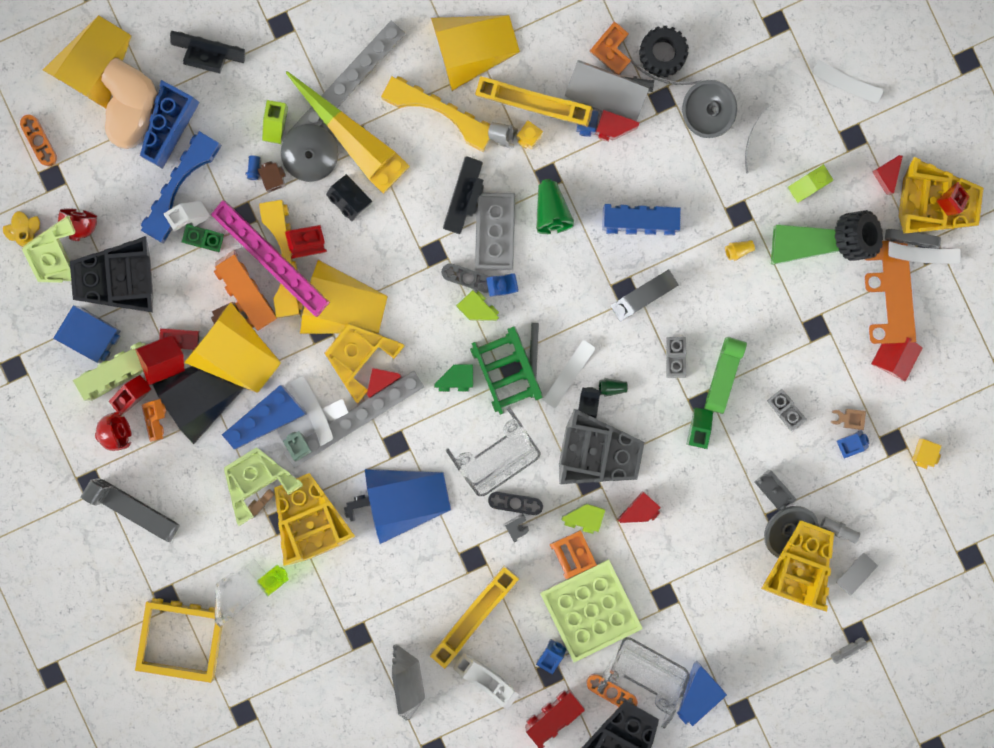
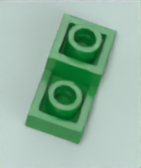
[181,224,224,252]

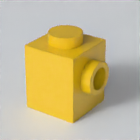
[516,120,543,150]
[912,439,942,469]

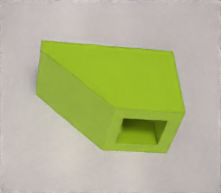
[262,100,288,144]
[456,290,499,321]
[561,503,605,534]

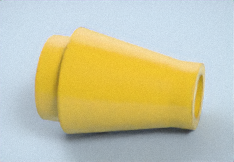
[725,240,755,261]

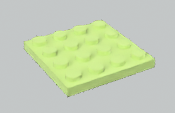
[540,559,643,662]

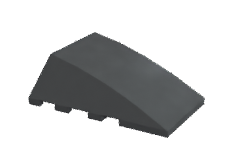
[559,409,645,485]
[392,644,425,721]

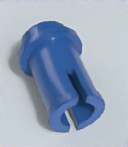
[245,155,261,180]

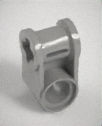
[488,122,518,148]

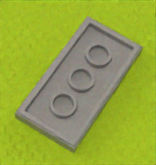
[565,60,650,121]
[475,192,515,270]

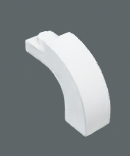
[453,653,519,710]

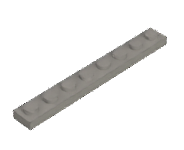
[288,20,405,133]
[284,371,424,468]

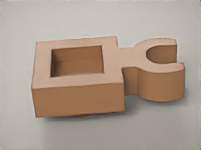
[830,409,866,430]
[248,489,275,519]

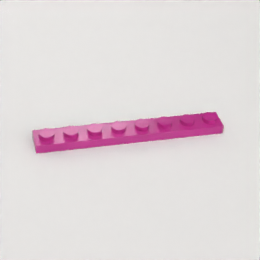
[211,200,330,317]

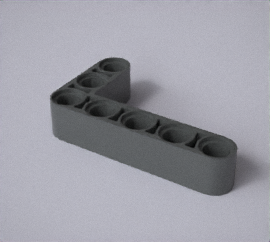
[81,478,180,542]

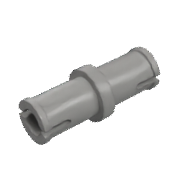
[820,517,860,544]

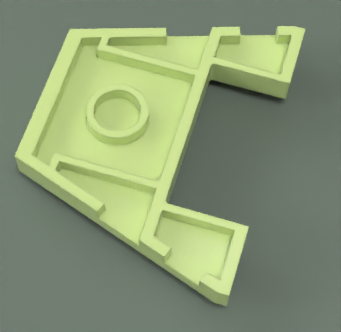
[22,216,76,283]
[224,447,303,526]

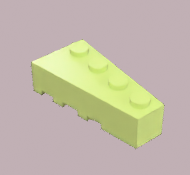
[73,342,148,401]

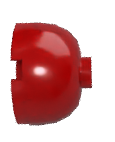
[58,208,97,241]
[95,412,132,451]

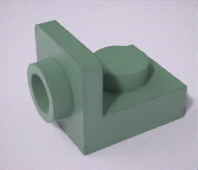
[283,431,312,462]

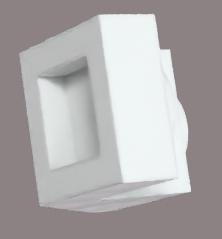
[164,201,210,232]

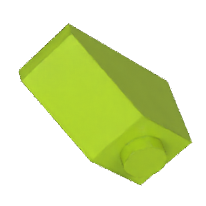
[788,164,834,203]

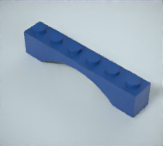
[141,131,222,244]

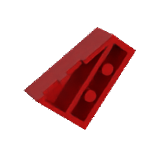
[525,689,585,748]

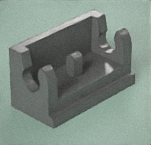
[754,470,797,511]
[505,514,529,543]

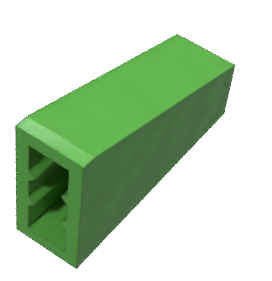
[770,225,839,265]

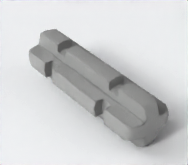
[831,638,867,664]

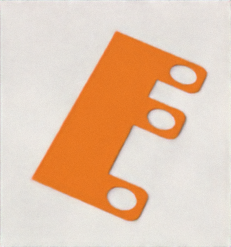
[865,241,917,344]

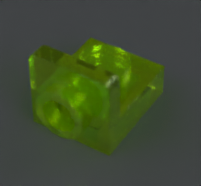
[256,565,289,597]

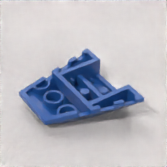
[365,469,451,544]

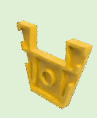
[324,323,405,404]

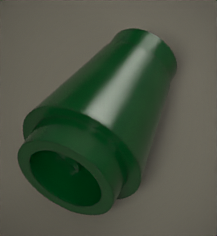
[599,378,628,397]

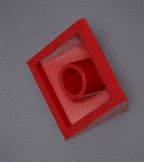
[135,335,185,385]
[871,337,923,382]

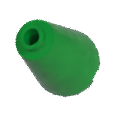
[536,179,574,235]

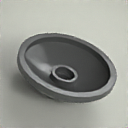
[682,80,737,138]
[281,124,338,182]
[764,506,820,558]

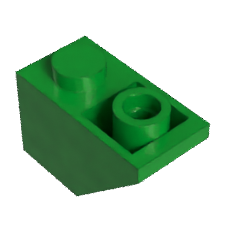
[434,364,473,392]
[686,407,713,449]

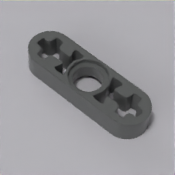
[885,229,941,248]
[441,263,491,293]

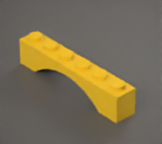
[381,76,490,152]
[475,76,593,127]
[259,200,303,318]
[430,565,519,669]

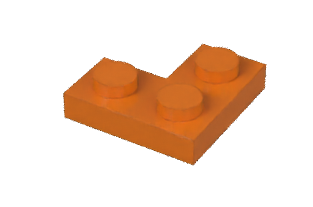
[589,21,631,75]
[141,399,166,442]

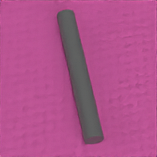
[530,323,539,377]

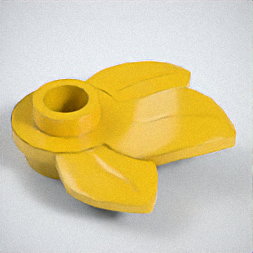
[3,211,40,247]

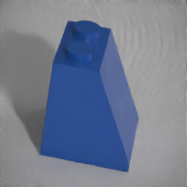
[53,305,121,363]
[676,661,727,726]

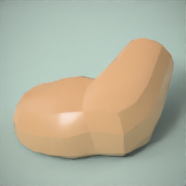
[101,58,158,149]

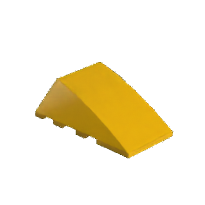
[43,15,131,109]
[431,15,520,91]
[898,157,984,234]
[300,260,388,334]
[184,302,281,393]
[274,473,355,566]
[761,521,834,612]

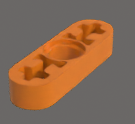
[20,114,57,167]
[587,674,638,707]

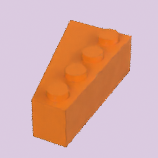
[214,250,277,331]

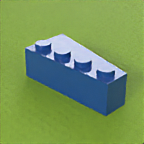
[140,80,200,169]
[602,204,681,236]
[222,385,307,449]

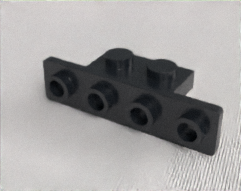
[170,31,245,74]
[443,156,484,234]

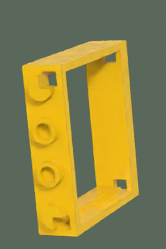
[135,598,225,683]

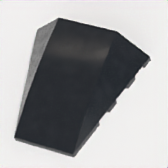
[70,236,153,313]
[152,366,244,444]
[582,700,659,748]

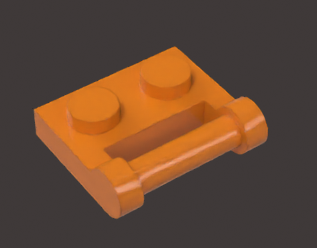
[549,530,597,579]

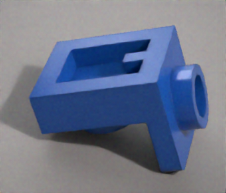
[576,110,599,137]
[486,273,518,297]
[837,430,869,459]
[536,639,567,674]

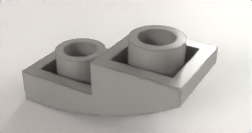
[666,337,686,378]
[767,389,807,432]
[836,553,878,596]

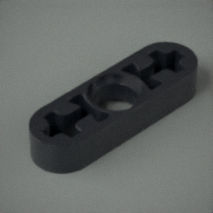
[488,491,543,515]

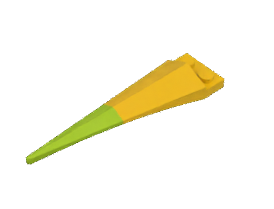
[286,71,410,194]

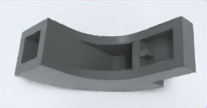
[610,269,679,322]

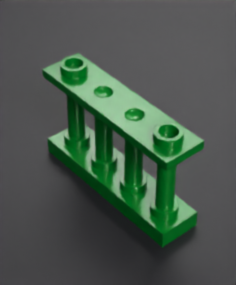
[470,326,544,415]

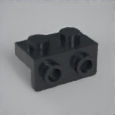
[326,174,373,221]

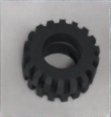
[639,25,689,78]
[835,210,883,261]

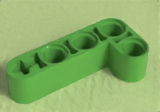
[704,337,747,414]

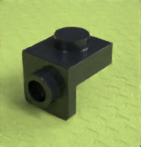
[578,387,601,418]
[344,494,370,522]

